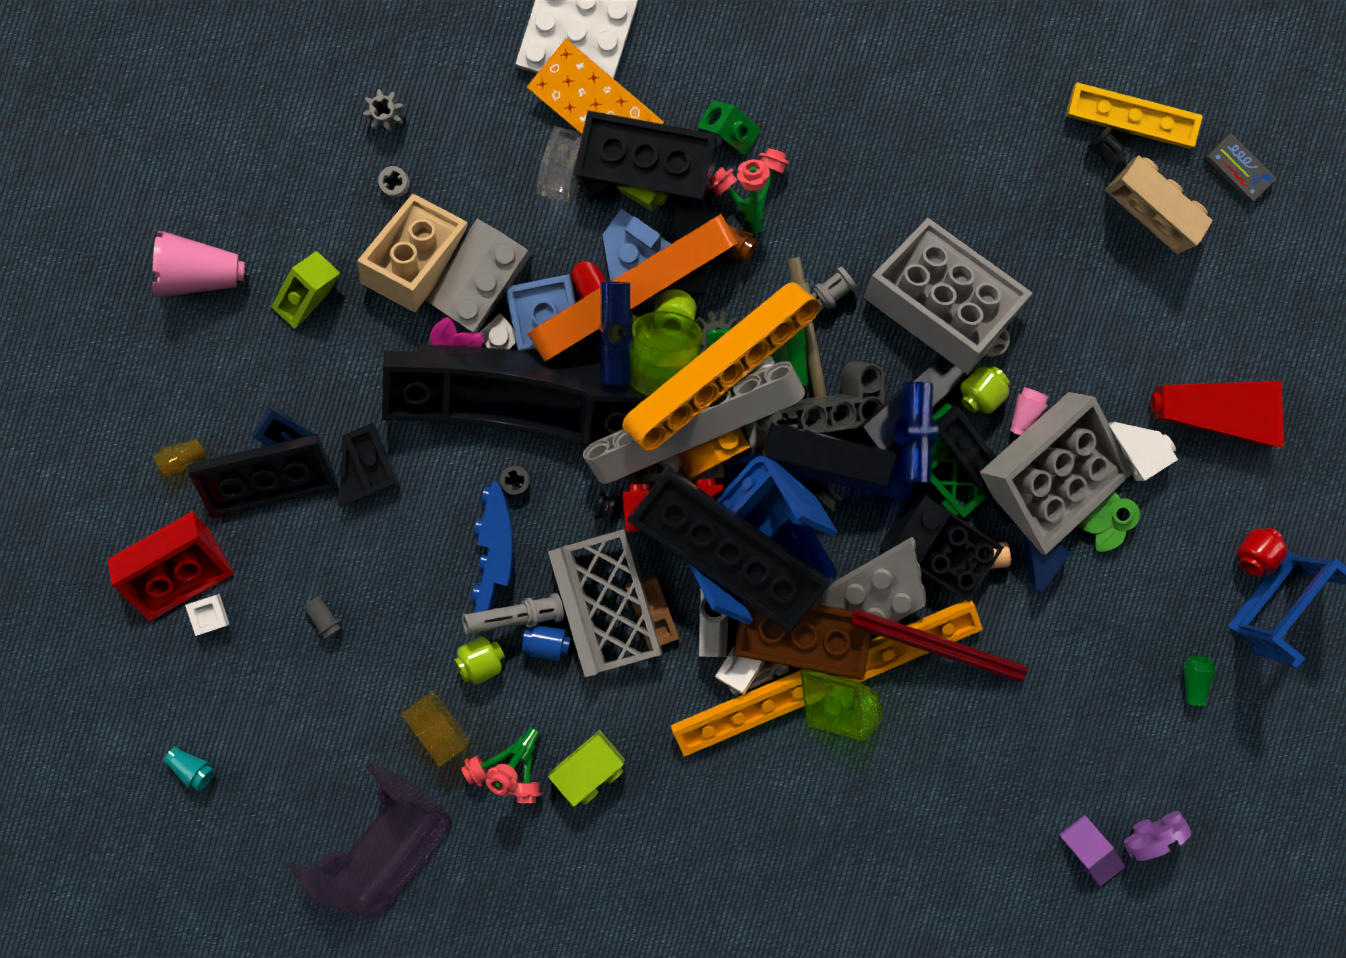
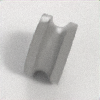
[378,166,410,198]

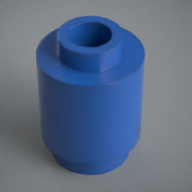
[522,625,571,662]

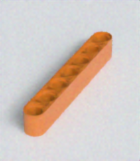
[527,214,738,361]

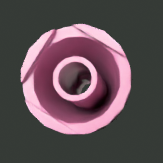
[152,231,245,297]

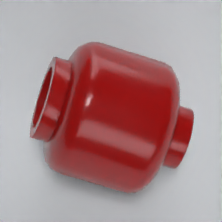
[1237,528,1288,577]

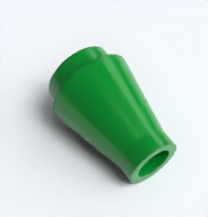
[1183,656,1217,706]

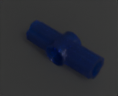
[598,281,633,385]
[895,381,939,483]

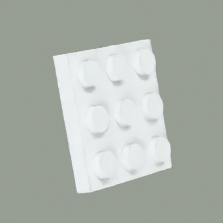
[516,0,638,79]

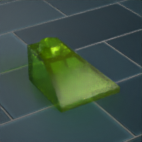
[801,669,883,741]

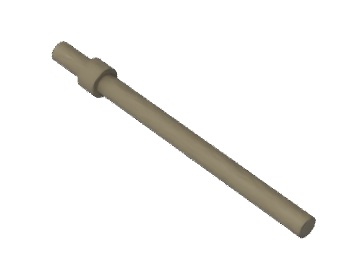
[787,256,835,437]

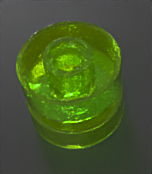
[627,311,702,396]

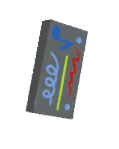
[1205,133,1277,203]

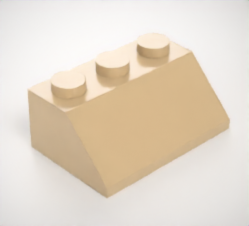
[1105,155,1213,254]

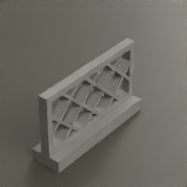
[548,529,663,677]

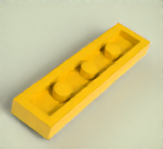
[1066,82,1203,149]

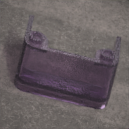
[288,763,452,917]

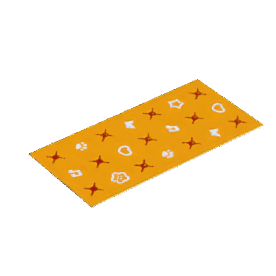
[527,38,664,134]

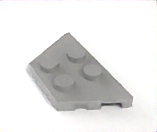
[815,537,926,635]

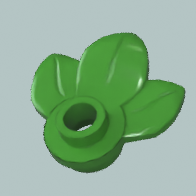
[1077,491,1140,552]

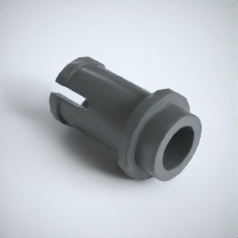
[303,596,341,639]

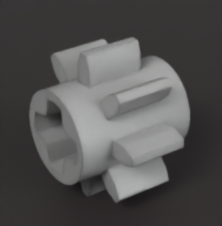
[363,89,405,132]

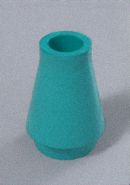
[164,747,215,791]

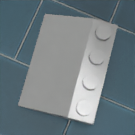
[863,218,1033,374]
[980,392,1133,555]

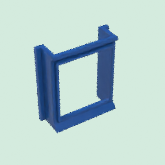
[1228,551,1346,669]

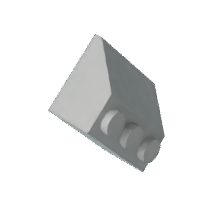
[425,219,531,333]

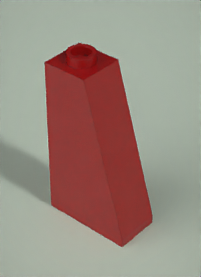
[1150,381,1284,447]

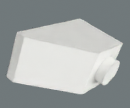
[1108,422,1178,481]

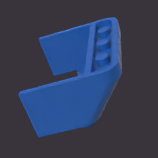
[688,456,838,625]

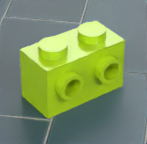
[548,730,625,807]

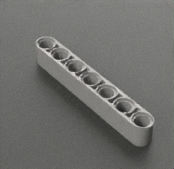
[583,361,805,484]

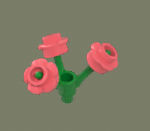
[708,148,789,233]
[461,728,542,803]

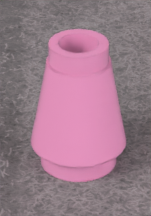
[1010,387,1049,435]

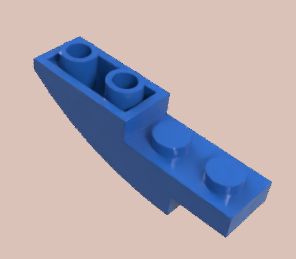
[471,481,515,612]

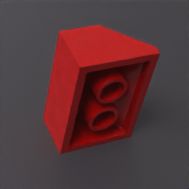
[107,511,234,622]

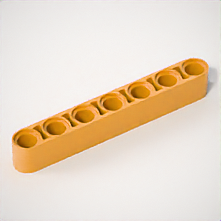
[622,282,820,451]

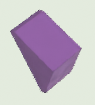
[1059,815,1126,886]

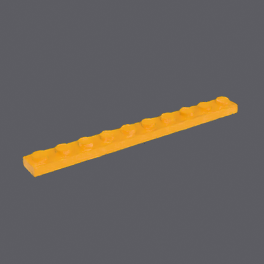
[671,600,983,757]

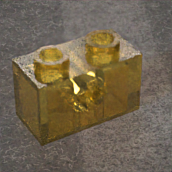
[401,690,471,767]

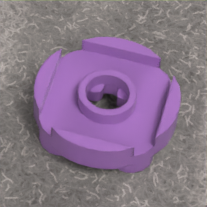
[1124,811,1192,861]

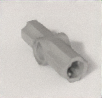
[698,587,728,657]

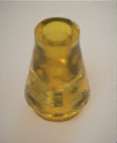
[153,438,206,478]

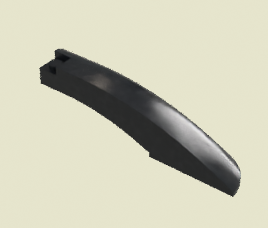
[382,344,668,449]

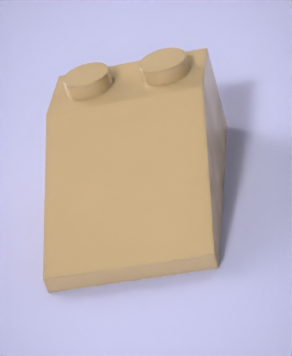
[357,193,468,312]

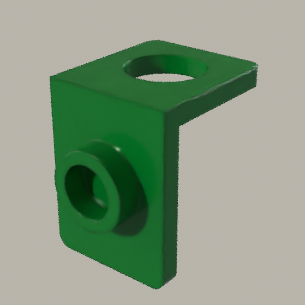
[697,100,761,156]

